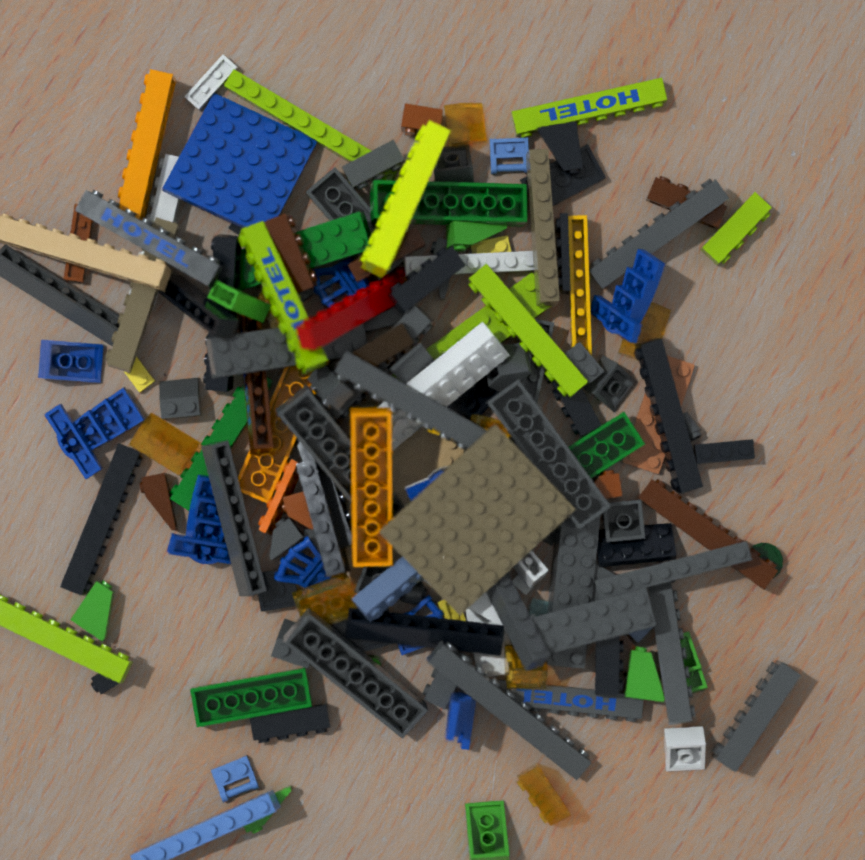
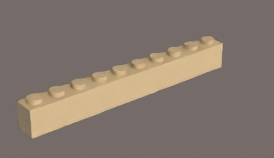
[0,214,172,291]

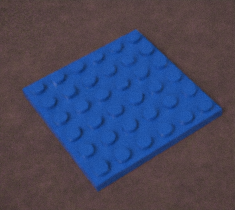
[162,93,317,228]

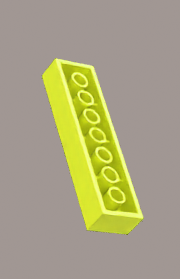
[360,120,451,278]

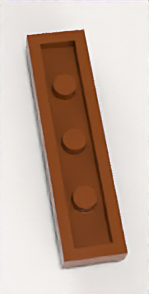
[63,204,93,283]

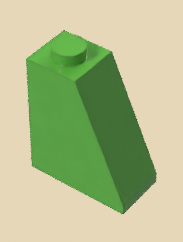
[208,280,271,323]
[70,580,115,641]
[624,646,665,702]

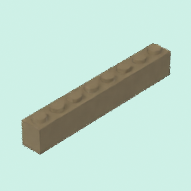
[526,149,560,306]
[105,217,179,373]

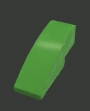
[681,631,708,694]

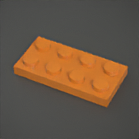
[258,459,299,535]

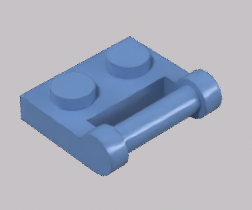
[490,138,529,174]
[211,756,260,803]

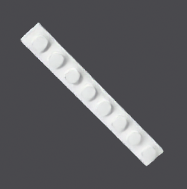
[404,251,534,276]

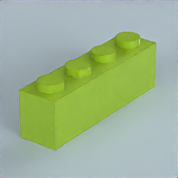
[700,192,772,265]

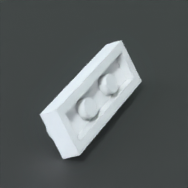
[184,55,237,110]

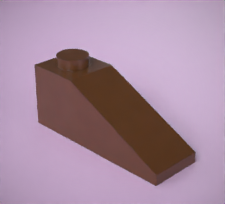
[139,473,178,530]

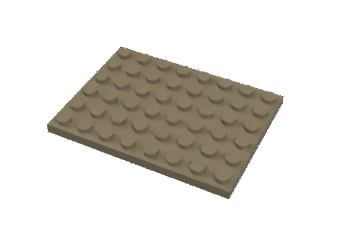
[379,424,576,615]

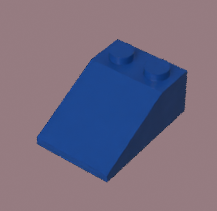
[38,340,103,383]

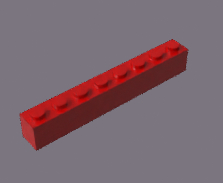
[296,267,407,350]

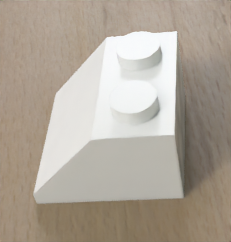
[664,726,706,772]

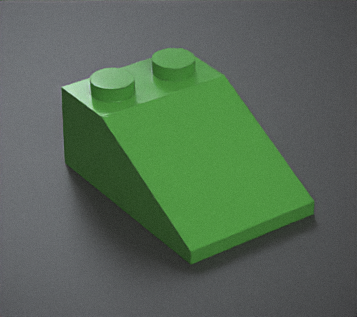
[465,800,510,860]

